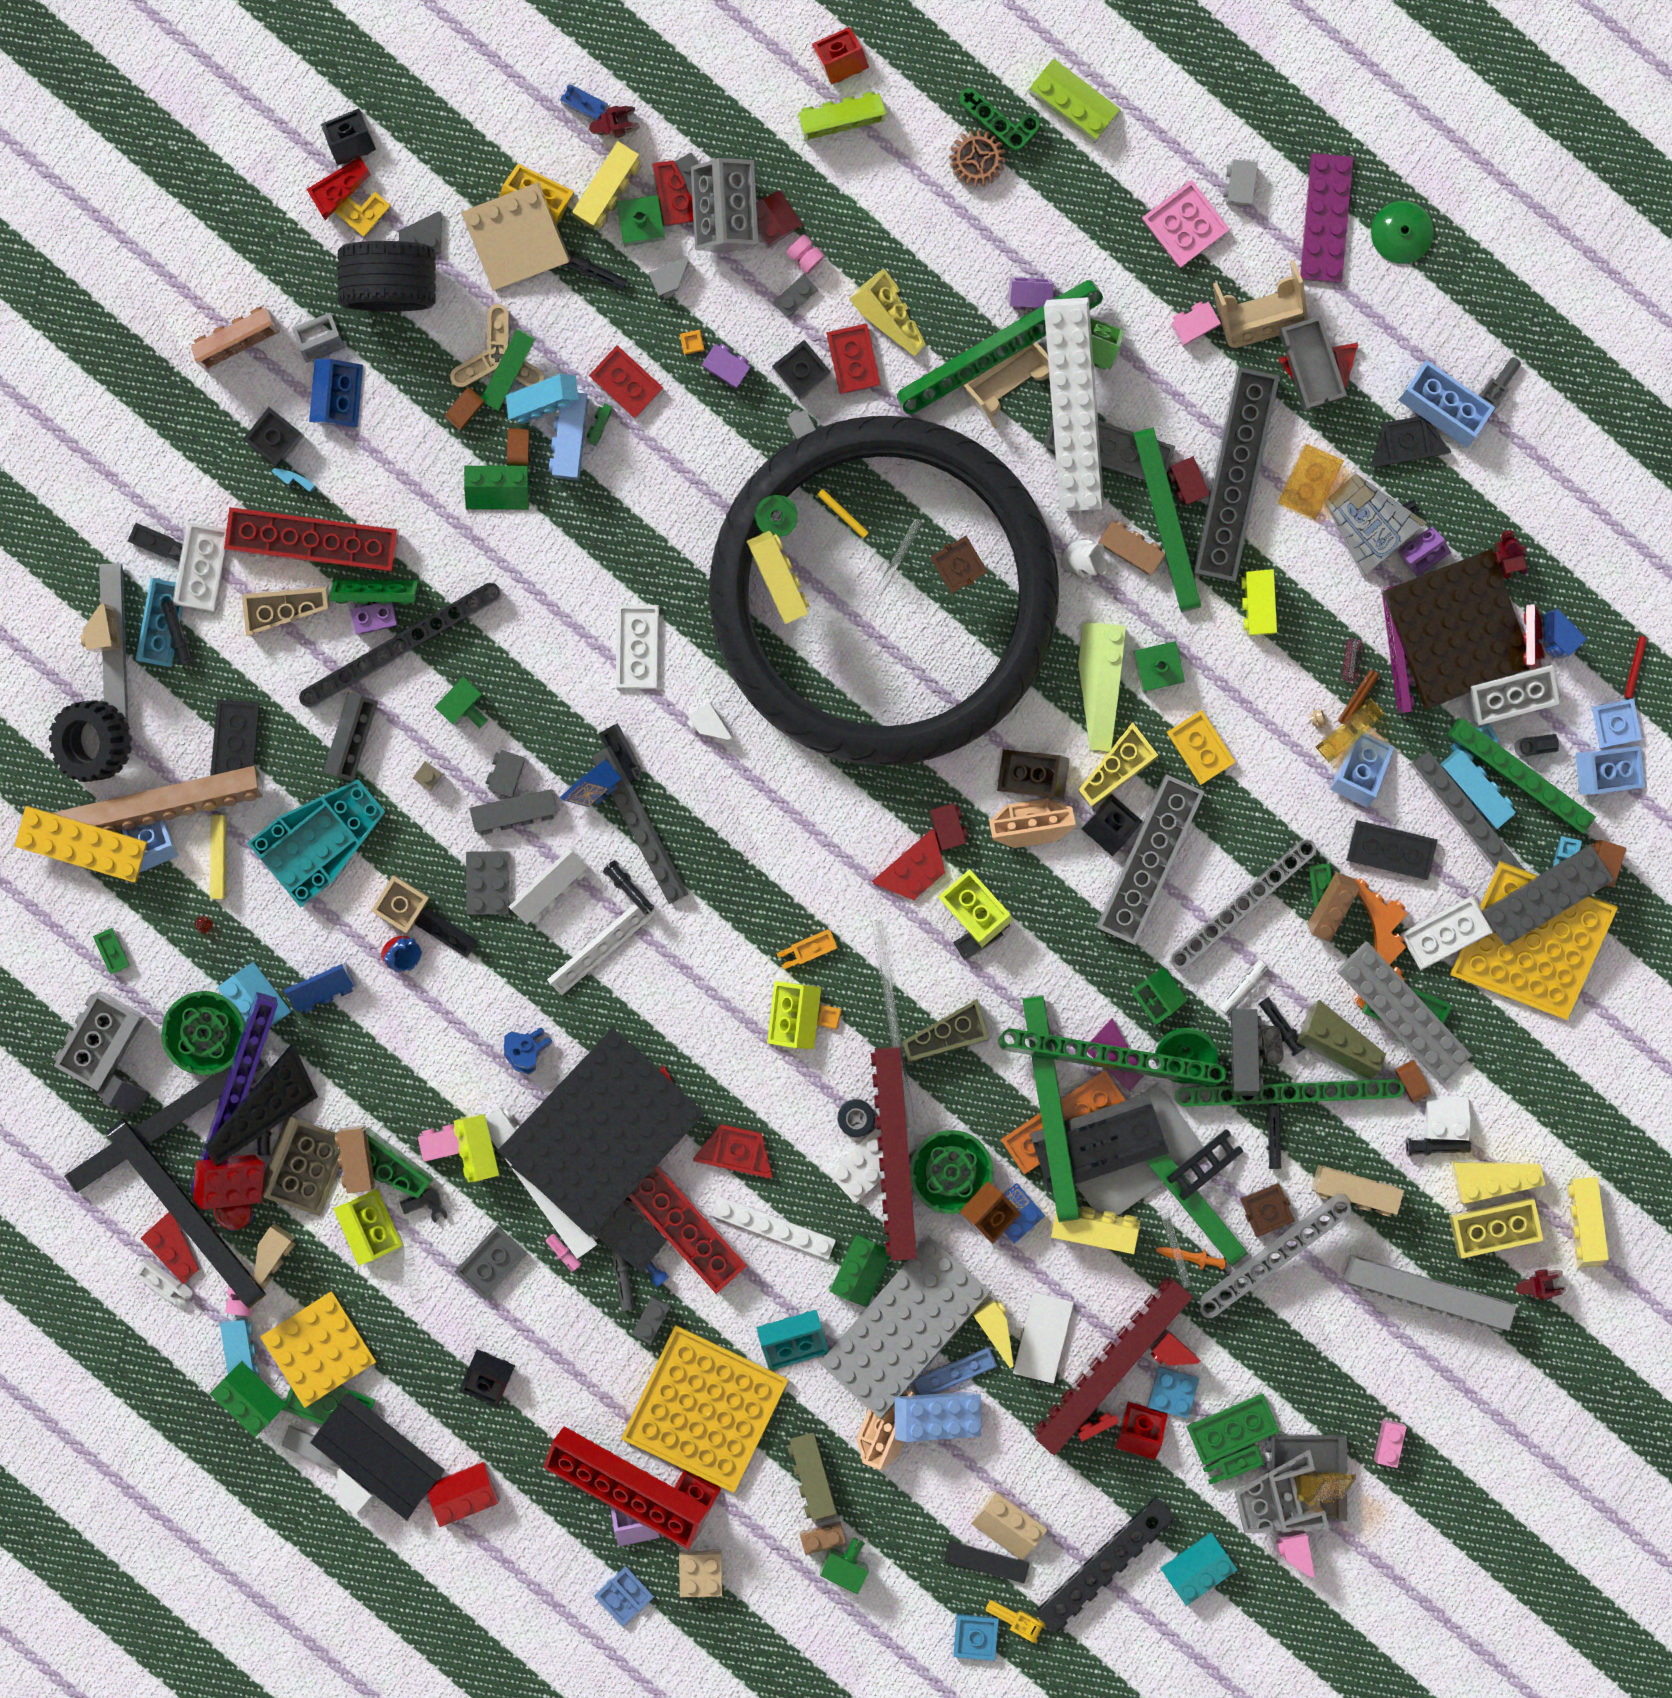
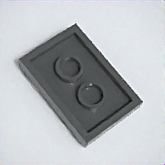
[466,851,509,914]
[454,1225,528,1300]

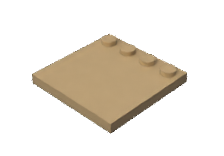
[461,182,571,291]

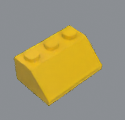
[499,164,574,226]

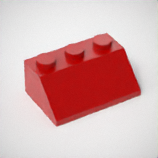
[427,1461,500,1527]

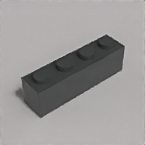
[323,692,378,781]
[469,789,558,835]
[1230,1009,1263,1096]

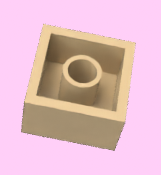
[371,875,431,933]
[679,1550,722,1597]

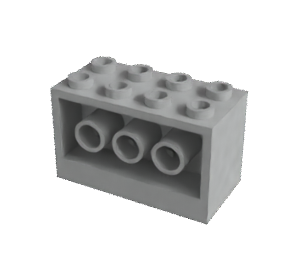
[691,158,758,252]
[54,991,146,1091]

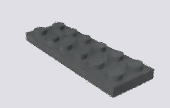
[1043,418,1176,481]
[1482,844,1614,946]

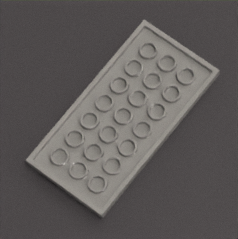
[819,1236,992,1419]

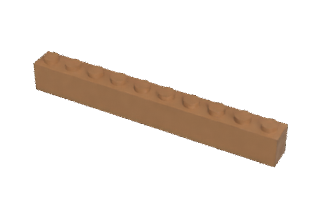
[53,766,263,832]

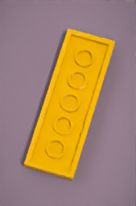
[14,806,148,883]

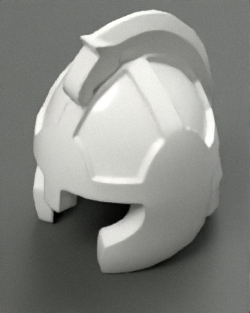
[1061,540,1108,579]

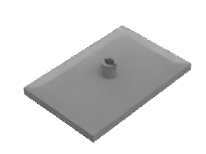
[1075,1084,1203,1216]

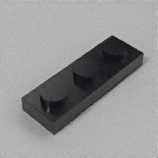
[415,907,477,958]

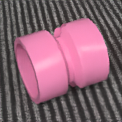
[786,234,825,274]
[225,1285,253,1316]

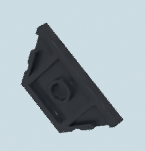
[1371,416,1451,468]

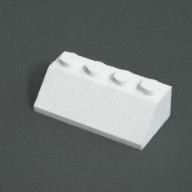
[1469,665,1560,725]
[508,848,589,924]

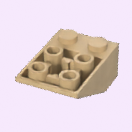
[254,1223,296,1289]

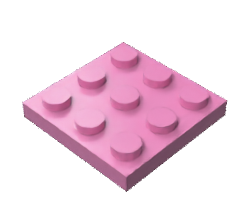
[1142,180,1230,269]

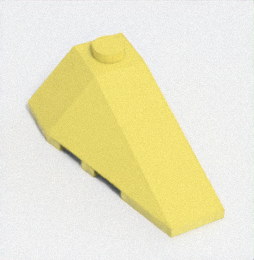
[849,269,926,356]

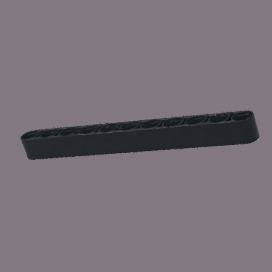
[299,583,501,708]
[64,1058,265,1193]
[106,1118,266,1309]

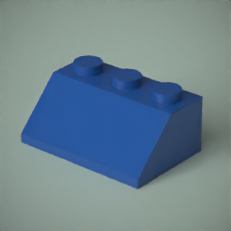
[309,359,363,427]
[1543,608,1587,659]
[284,963,356,1014]

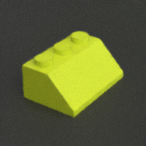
[1241,569,1277,636]
[767,981,821,1049]
[454,1114,499,1182]
[333,1188,403,1266]

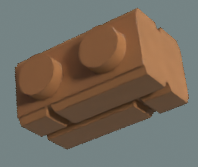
[800,1521,846,1555]

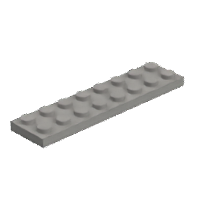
[1336,941,1472,1085]

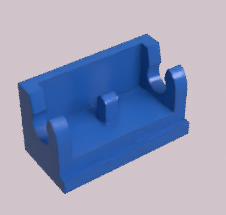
[560,84,608,121]

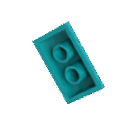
[756,1309,829,1370]
[1160,1532,1237,1606]

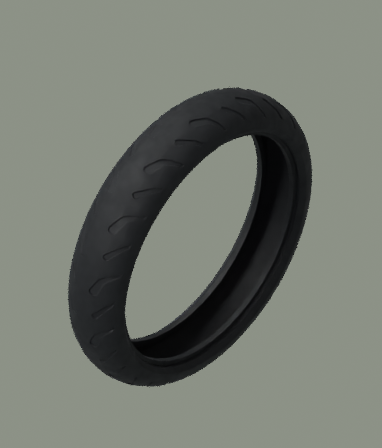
[709,416,1059,765]

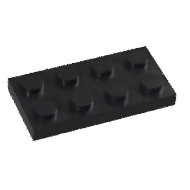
[210,699,260,776]
[1346,820,1438,880]

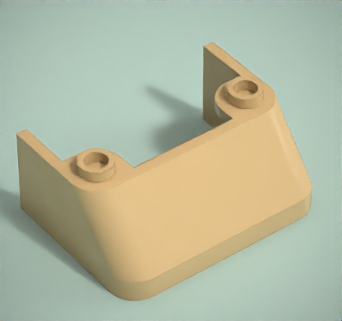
[1213,260,1308,348]
[962,336,1049,429]

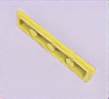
[210,815,227,899]

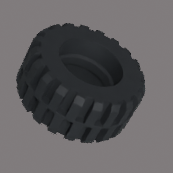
[49,700,132,782]

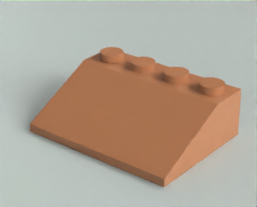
[191,306,280,370]

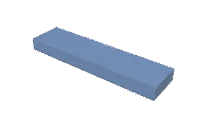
[913,1347,997,1395]

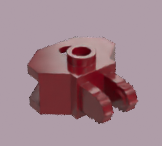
[589,106,640,138]
[1494,530,1527,579]
[1515,1269,1566,1300]

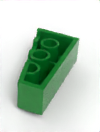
[366,1127,434,1198]

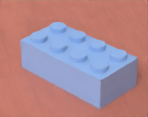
[1398,360,1495,448]
[549,392,589,481]
[895,1392,981,1442]

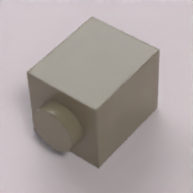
[413,761,443,791]

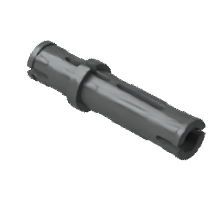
[611,1249,635,1311]

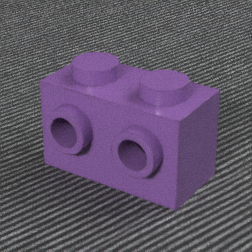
[1008,277,1054,310]
[702,344,751,390]
[1398,527,1451,576]
[350,602,398,635]

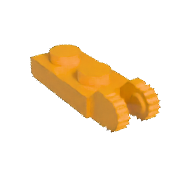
[776,929,838,970]

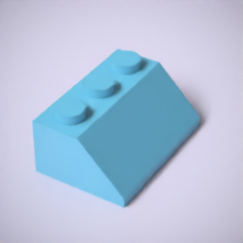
[217,961,292,1028]

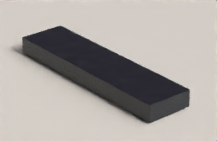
[944,1540,1030,1583]

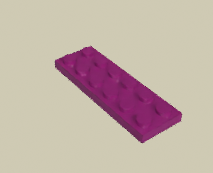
[1300,153,1353,283]
[1381,586,1414,714]

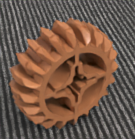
[949,130,1006,187]

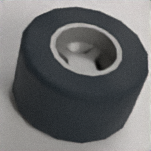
[837,1099,875,1137]

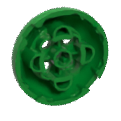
[161,991,245,1075]
[910,1130,994,1214]

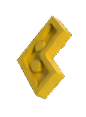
[334,191,391,238]

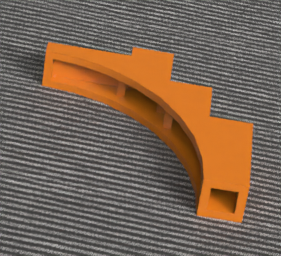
[1353,878,1407,1017]

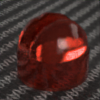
[194,915,213,934]

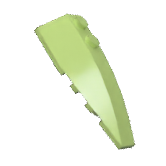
[1078,622,1126,752]

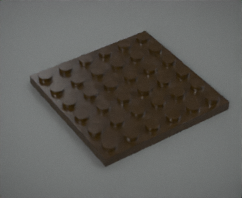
[1383,549,1530,710]

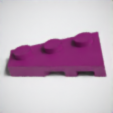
[1087,1018,1144,1091]

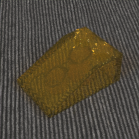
[1277,443,1344,520]

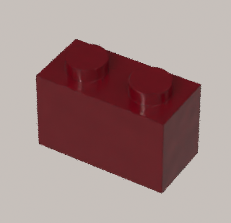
[1167,456,1210,506]
[929,803,968,850]

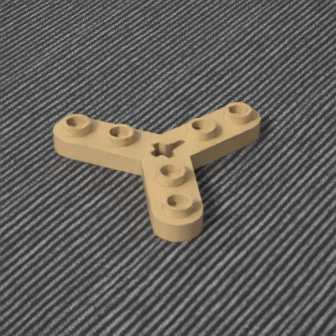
[450,304,544,388]

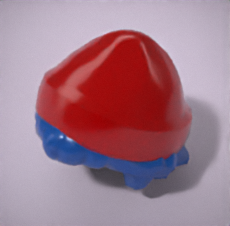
[381,936,422,973]
[214,1204,254,1231]

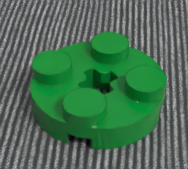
[754,495,797,537]

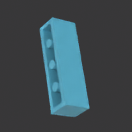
[506,374,579,424]
[1440,749,1516,829]
[220,1318,260,1376]

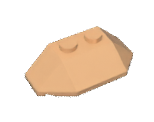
[989,798,1076,848]
[857,1390,914,1471]

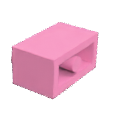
[1170,301,1221,346]
[418,1124,459,1162]
[1374,1419,1407,1468]

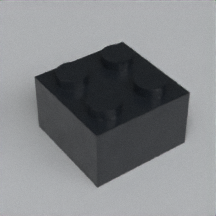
[772,340,831,401]
[242,407,304,468]

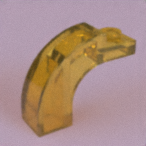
[1316,698,1384,762]

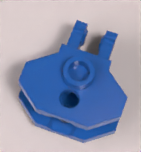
[504,1028,553,1075]

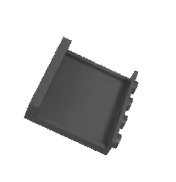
[1266,1434,1347,1521]

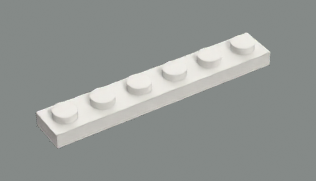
[547,904,656,996]
[711,1195,836,1260]

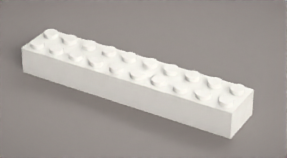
[1044,298,1104,511]

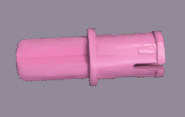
[546,1234,581,1272]

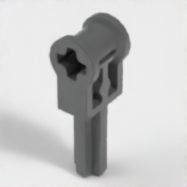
[1478,357,1521,415]

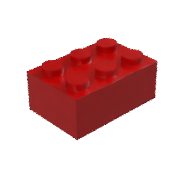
[193,1154,265,1210]

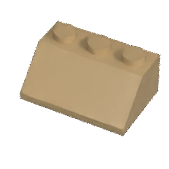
[80,604,121,653]
[971,1489,1047,1560]

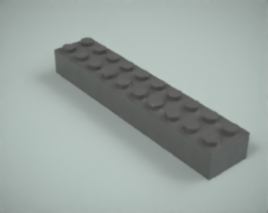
[1193,367,1280,583]

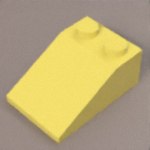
[973,1298,1014,1368]

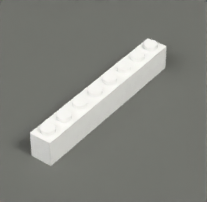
[486,1107,598,1259]

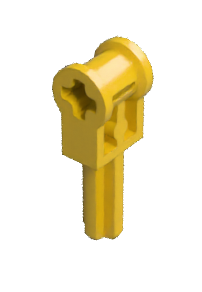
[985,1600,1046,1643]

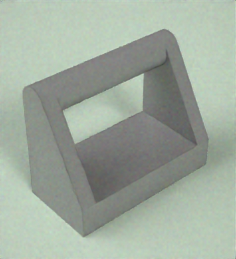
[292,312,345,363]

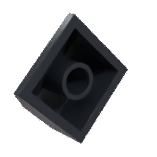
[321,108,376,166]
[1081,794,1143,857]
[459,1349,515,1408]

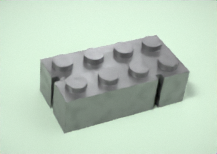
[1278,316,1347,411]

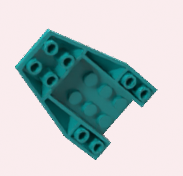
[247,779,385,908]

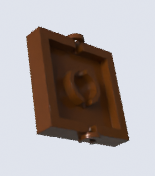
[930,536,988,594]
[1240,1182,1295,1237]

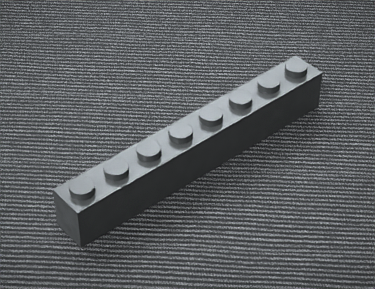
[1409,751,1526,871]

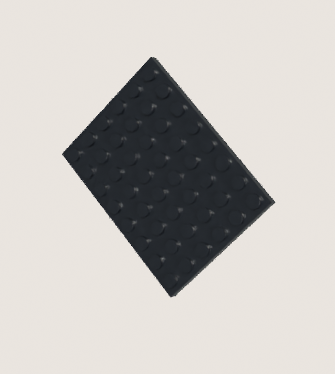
[497,1027,705,1237]

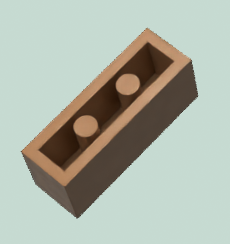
[1098,520,1165,576]
[1307,872,1359,942]
[335,1125,375,1194]

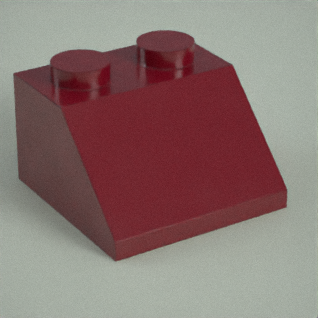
[756,190,803,248]

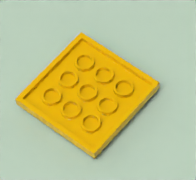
[260,1291,376,1408]

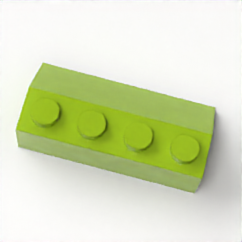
[1029,59,1120,143]
[798,91,886,141]

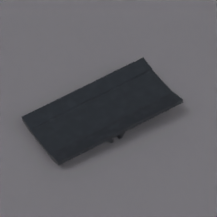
[1030,1093,1169,1193]
[310,1392,445,1521]

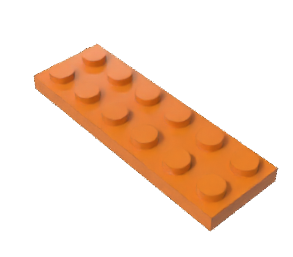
[1001,1070,1126,1174]

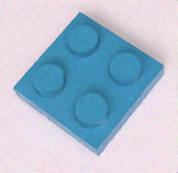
[1147,1366,1199,1418]
[953,1614,999,1661]

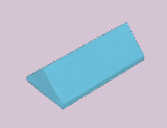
[136,577,183,667]

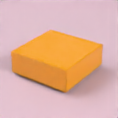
[680,330,705,355]
[817,1004,842,1030]

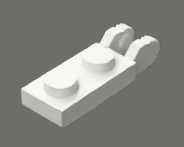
[135,1258,192,1307]

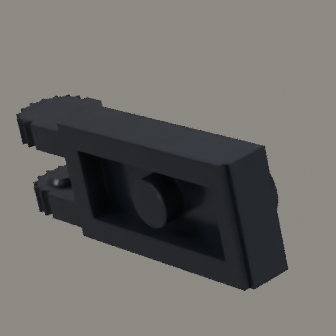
[127,522,183,562]

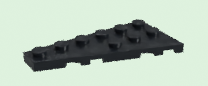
[204,1045,318,1166]

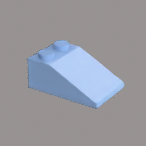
[1329,729,1394,807]
[1576,746,1645,795]
[122,820,179,872]

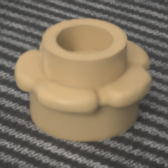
[1310,709,1327,728]

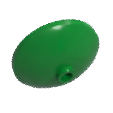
[1371,201,1434,264]
[1155,1028,1218,1084]

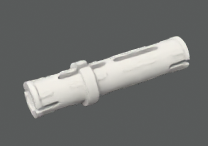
[1218,959,1269,1015]

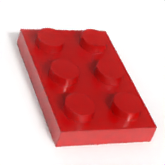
[826,323,881,394]
[588,345,663,419]
[1077,1412,1119,1441]

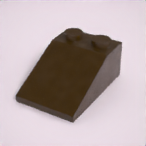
[997,749,1070,800]

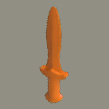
[1156,1247,1227,1270]

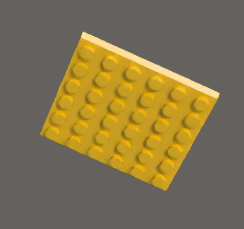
[1450,861,1618,1020]
[621,1325,789,1493]

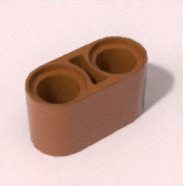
[444,387,485,431]
[507,428,530,466]
[1395,1059,1432,1104]

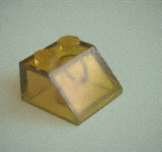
[1296,1472,1356,1505]

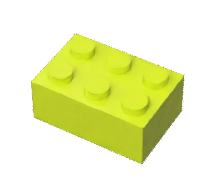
[938,869,1013,947]

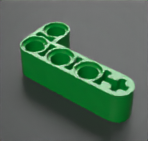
[959,88,1040,152]

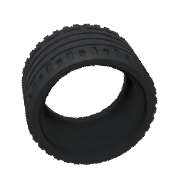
[337,241,436,312]

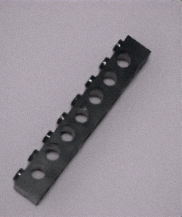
[1035,1495,1175,1633]

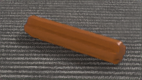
[1338,670,1379,726]

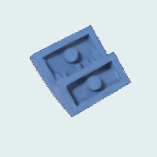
[593,1566,654,1627]

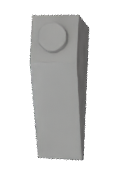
[281,1426,340,1470]

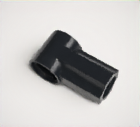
[1514,734,1559,757]

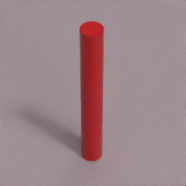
[1624,636,1647,699]

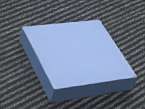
[1591,699,1642,748]

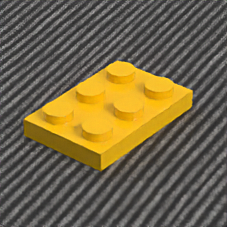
[1166,710,1236,785]

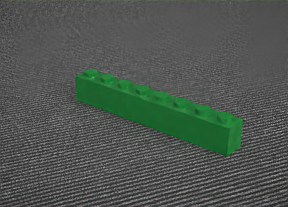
[1446,718,1596,834]

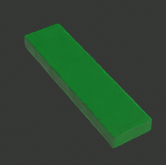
[482,328,536,411]

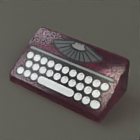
[1341,638,1362,682]

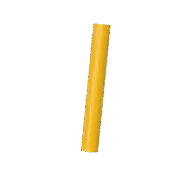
[817,489,869,539]

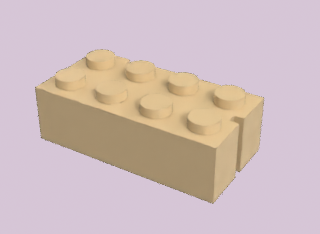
[1311,1165,1404,1217]

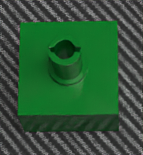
[616,195,665,247]
[1133,641,1185,692]
[434,677,489,729]
[820,1537,869,1595]

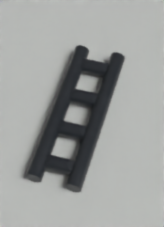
[1167,1129,1243,1201]

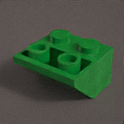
[1129,966,1188,1025]

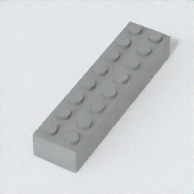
[1096,774,1204,945]
[1343,1254,1516,1333]

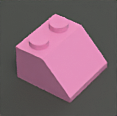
[1275,1530,1315,1578]

